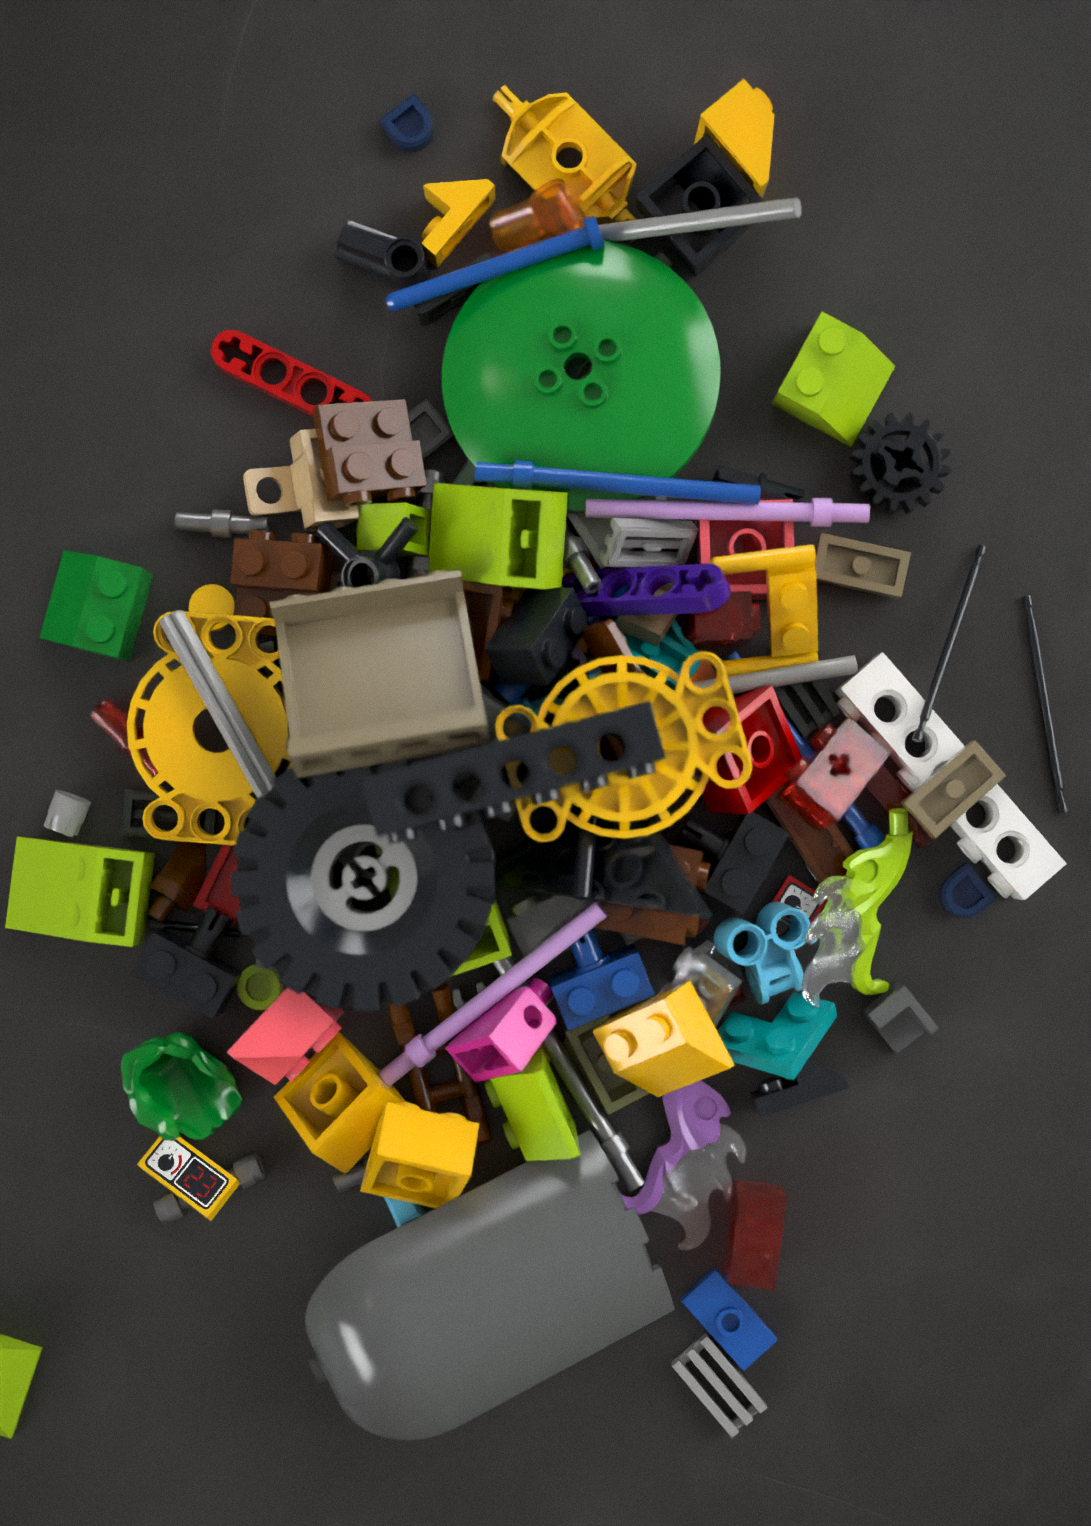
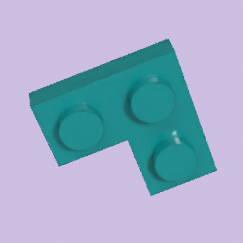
[717,992,837,1080]

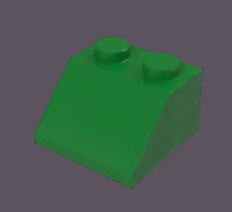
[39,550,154,663]

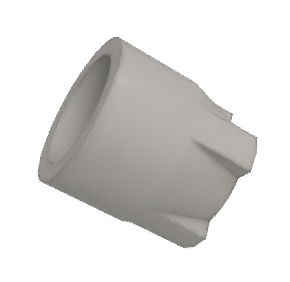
[43,790,91,837]

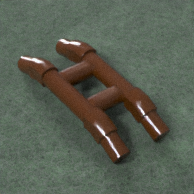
[387,982,492,1146]

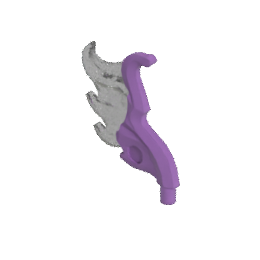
[620,1080,746,1251]

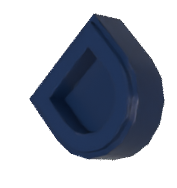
[379,93,434,152]
[939,862,997,918]

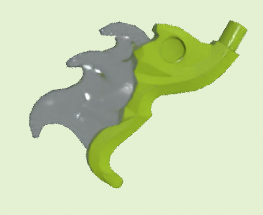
[802,808,913,1008]

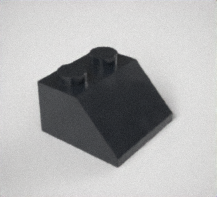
[636,133,765,277]

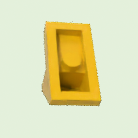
[421,179,496,268]

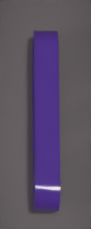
[559,564,731,617]

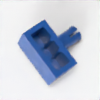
[548,925,655,1030]

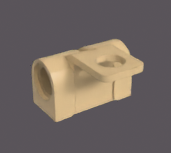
[243,429,359,532]

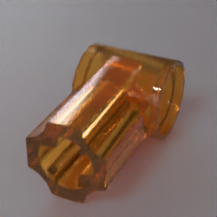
[489,179,587,252]

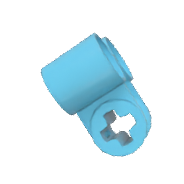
[714,902,811,1005]

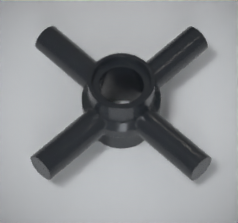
[316,517,419,588]

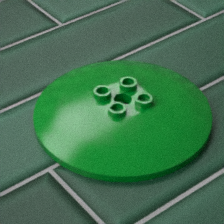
[442,240,720,514]

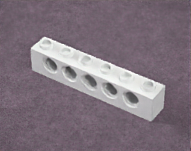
[834,652,1067,900]

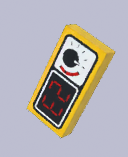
[137,1136,241,1221]

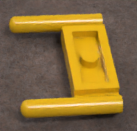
[710,544,819,676]

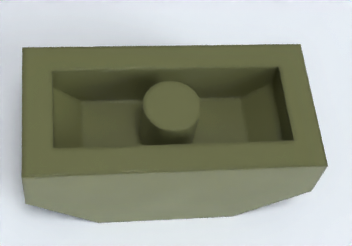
[563,1015,649,1115]

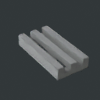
[598,518,699,567]
[671,1332,767,1438]

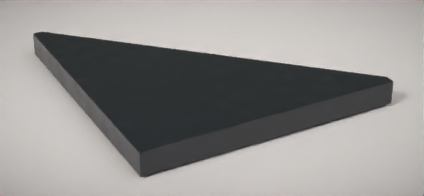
[495,803,712,919]

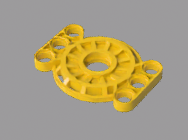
[127,611,293,846]
[495,652,752,842]

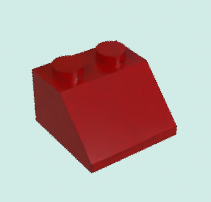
[696,685,805,814]

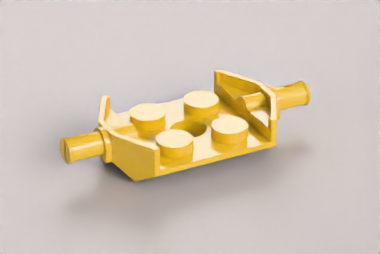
[492,85,637,242]

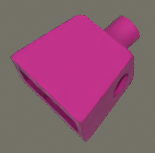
[445,979,556,1082]

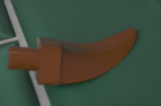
[147,841,206,924]

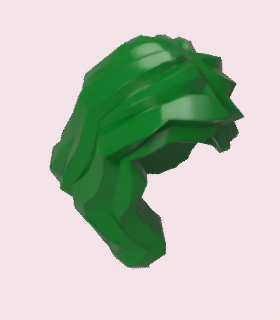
[121,1032,242,1141]

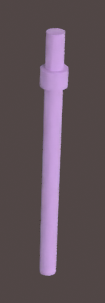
[585,498,870,527]
[379,901,608,1086]

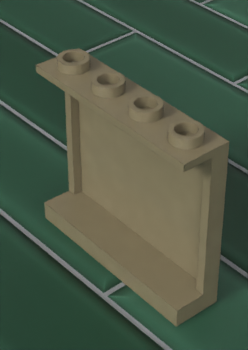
[269,570,490,778]

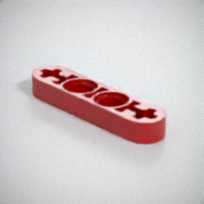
[211,330,372,417]

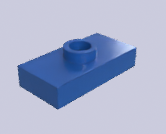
[680,1267,778,1371]

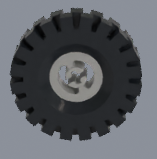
[231,757,498,1011]

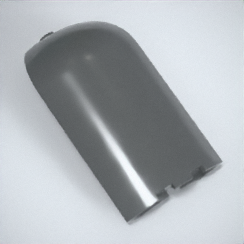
[305,1130,675,1440]

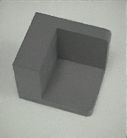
[861,982,939,1053]

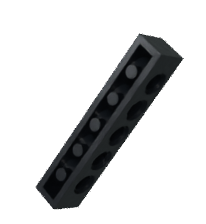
[361,701,666,845]

